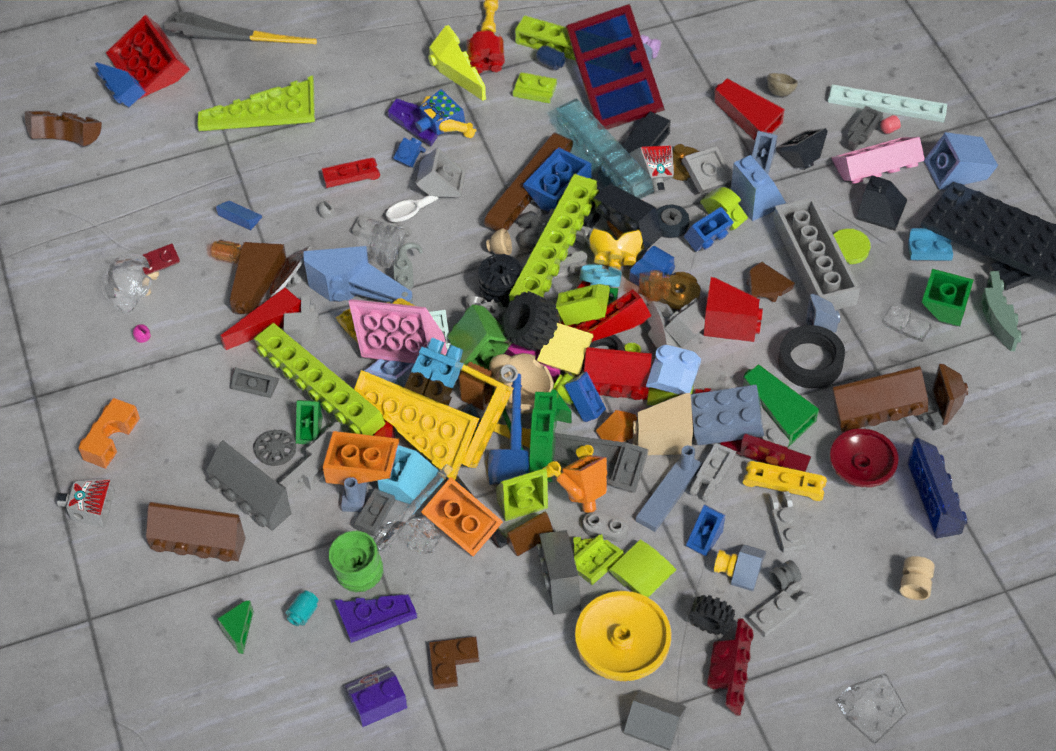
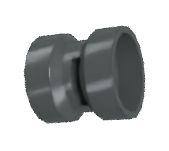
[769,560,802,591]

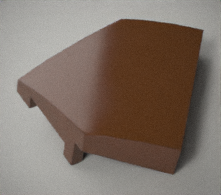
[746,262,795,302]

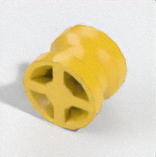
[714,550,738,577]

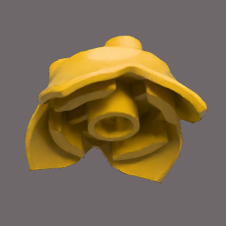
[589,229,643,270]

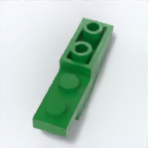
[530,392,558,482]

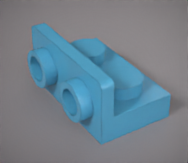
[908,228,953,261]

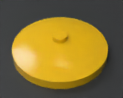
[575,591,671,681]

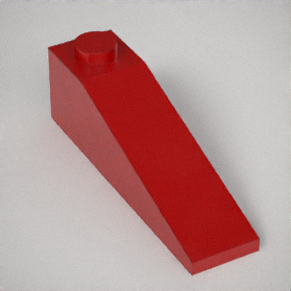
[220,288,301,350]
[575,289,651,342]

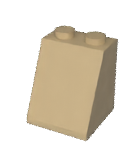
[633,393,693,455]

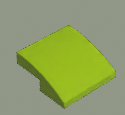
[609,539,677,598]

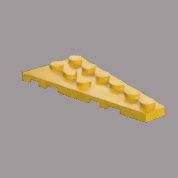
[354,370,479,480]

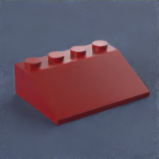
[106,14,190,100]

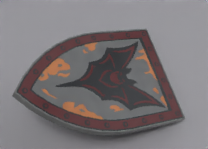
[269,246,312,297]

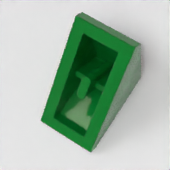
[296,400,323,445]
[218,600,254,654]

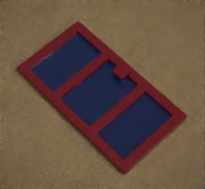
[566,3,665,132]

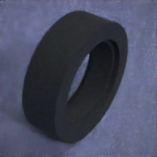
[778,325,845,389]

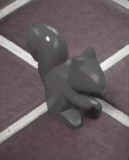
[518,208,554,249]

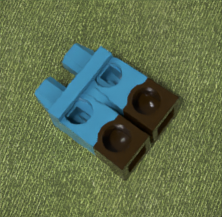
[404,337,464,405]

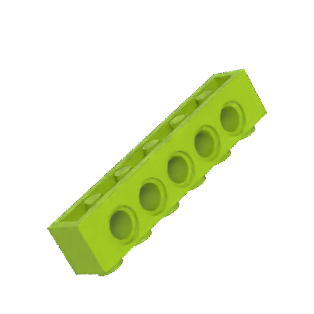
[515,15,629,73]

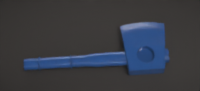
[488,374,529,485]

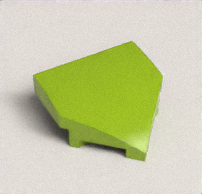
[573,534,624,585]

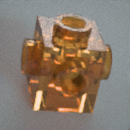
[638,270,671,302]

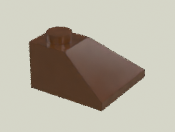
[932,364,968,425]

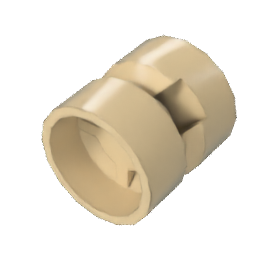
[900,556,935,600]

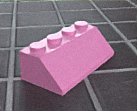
[831,137,924,184]

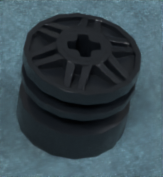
[478,254,522,308]

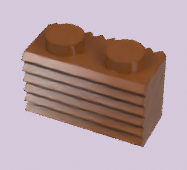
[458,362,493,411]

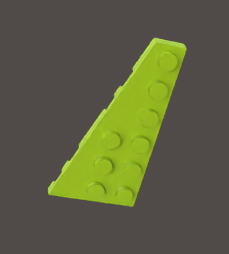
[198,75,315,131]

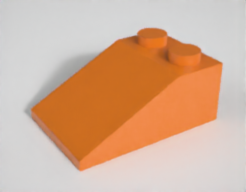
[323,431,399,485]
[421,477,503,557]

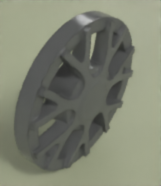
[255,430,297,466]

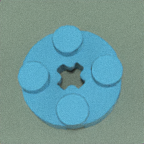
[579,264,622,287]

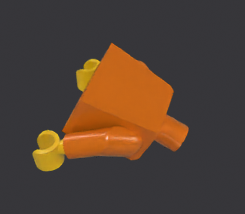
[543,445,607,512]

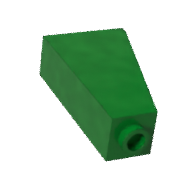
[743,364,819,447]

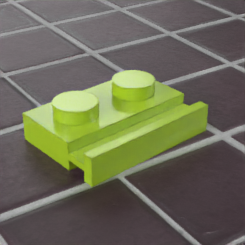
[513,72,557,104]

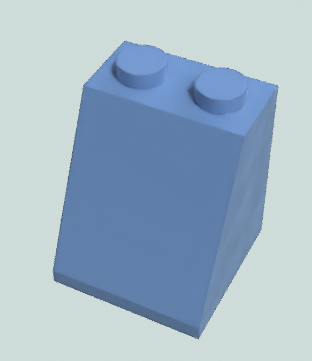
[924,132,998,189]
[731,155,786,221]

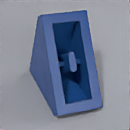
[686,505,725,556]

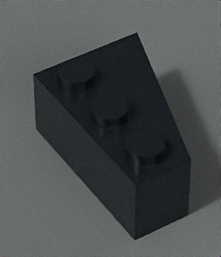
[594,183,662,251]

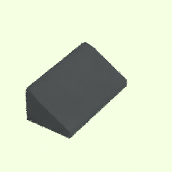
[230,368,279,398]

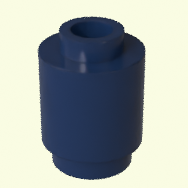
[536,46,566,70]

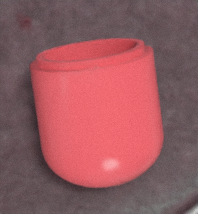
[880,115,901,134]

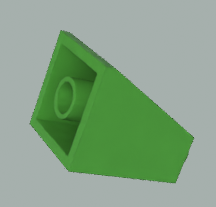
[447,304,512,371]

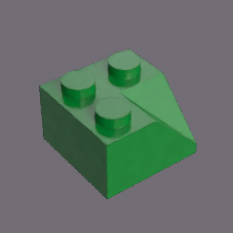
[922,269,974,327]

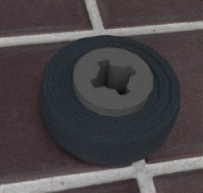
[656,204,690,238]

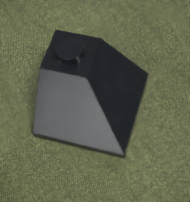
[776,128,828,169]
[856,175,907,231]

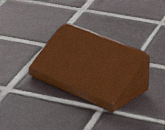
[507,511,554,556]

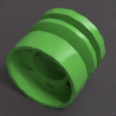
[329,531,383,592]

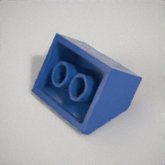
[523,147,592,213]

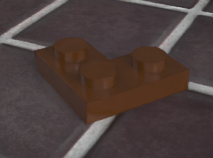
[429,636,479,690]

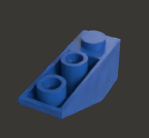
[95,62,146,107]

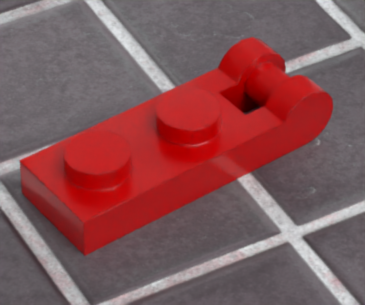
[322,158,381,188]

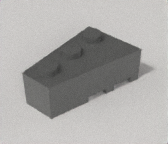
[536,530,581,615]

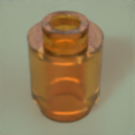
[211,240,242,263]

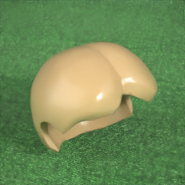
[489,353,554,414]

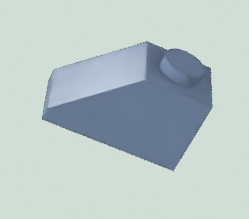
[805,294,840,332]

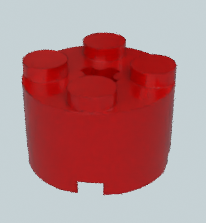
[466,31,505,74]

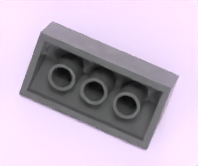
[207,440,292,531]

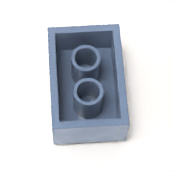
[691,385,764,446]

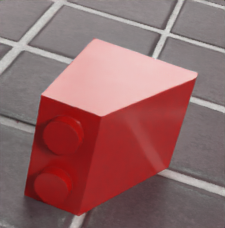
[704,277,763,342]

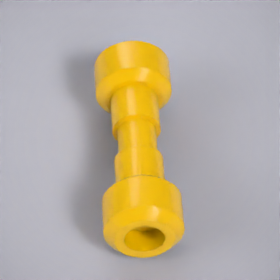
[481,0,499,34]

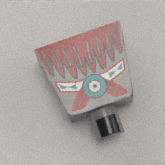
[630,145,674,193]
[57,479,115,527]

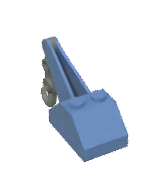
[304,242,423,304]

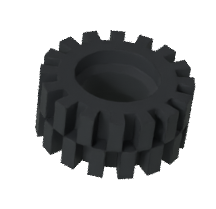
[688,595,735,635]

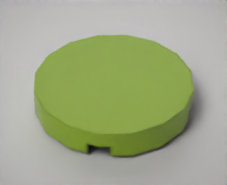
[833,228,871,264]

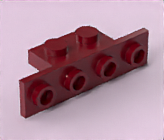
[720,434,811,472]
[707,618,754,716]

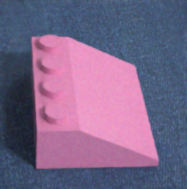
[349,299,447,363]

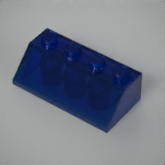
[907,438,967,539]

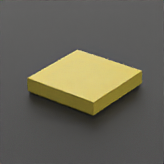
[537,323,593,376]

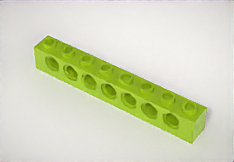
[509,174,599,301]
[254,323,385,436]

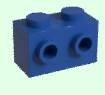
[684,207,734,252]

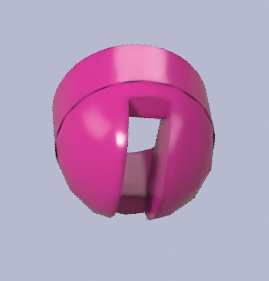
[133,324,151,343]

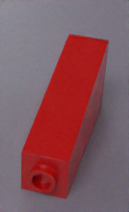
[714,78,785,141]

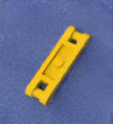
[743,461,827,501]

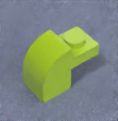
[700,187,748,231]

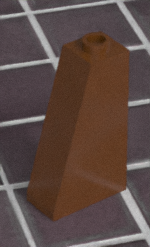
[230,242,287,314]

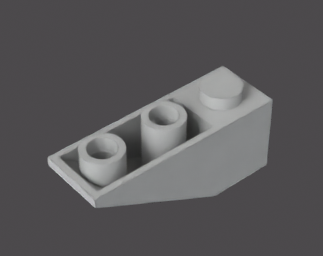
[664,296,707,347]

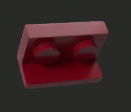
[134,243,180,277]

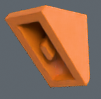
[596,410,638,442]

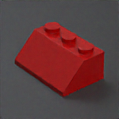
[584,347,652,400]

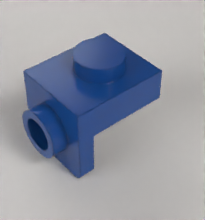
[394,137,426,167]

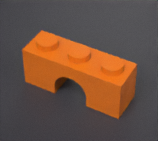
[78,398,140,469]

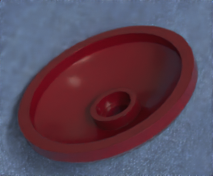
[830,428,899,488]

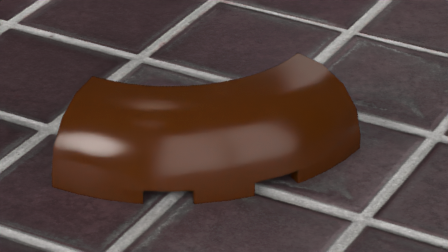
[25,111,102,146]

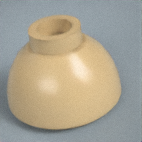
[486,228,512,255]

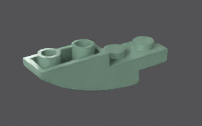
[981,271,1021,351]

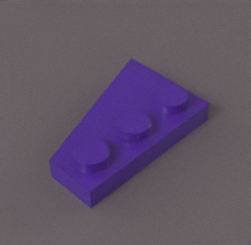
[388,98,439,146]
[335,594,417,643]

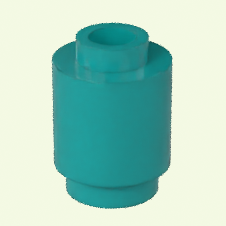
[286,590,319,626]

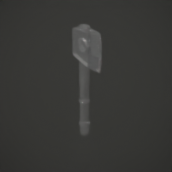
[373,464,453,553]

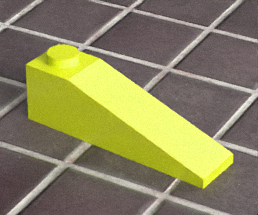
[428,25,486,101]

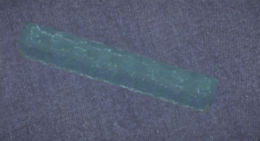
[556,98,654,199]

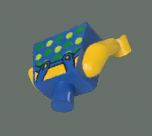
[415,89,477,138]

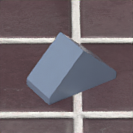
[752,131,778,174]
[731,544,766,591]

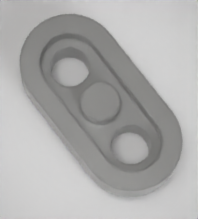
[583,512,628,542]

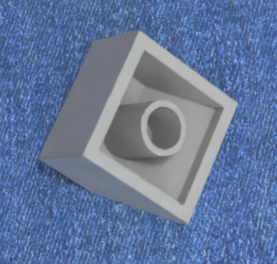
[416,148,466,198]

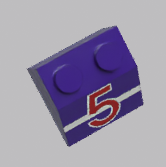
[344,666,408,727]

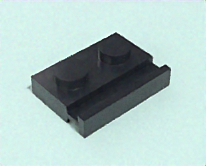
[988,261,1037,291]

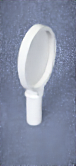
[386,195,438,222]

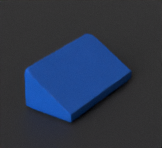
[216,200,262,231]
[565,371,606,422]

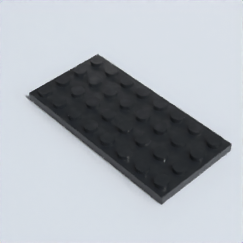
[920,182,1056,286]

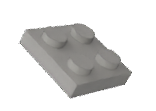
[682,146,732,194]

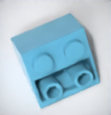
[377,445,438,508]

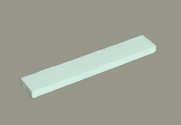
[828,84,947,122]

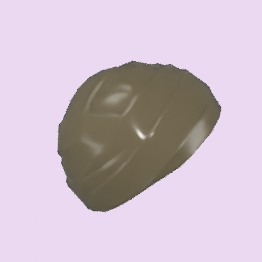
[767,73,798,97]

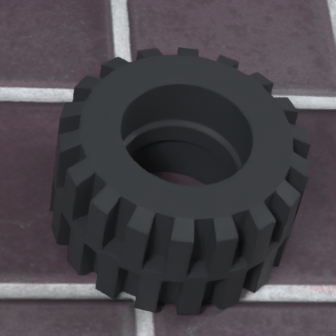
[502,291,559,351]

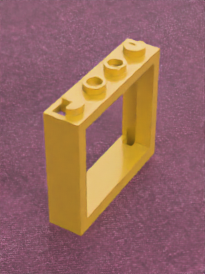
[440,353,514,468]

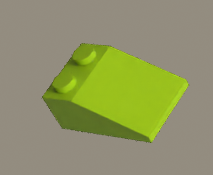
[496,468,548,521]

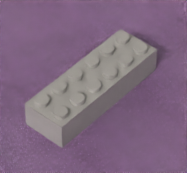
[773,197,860,310]

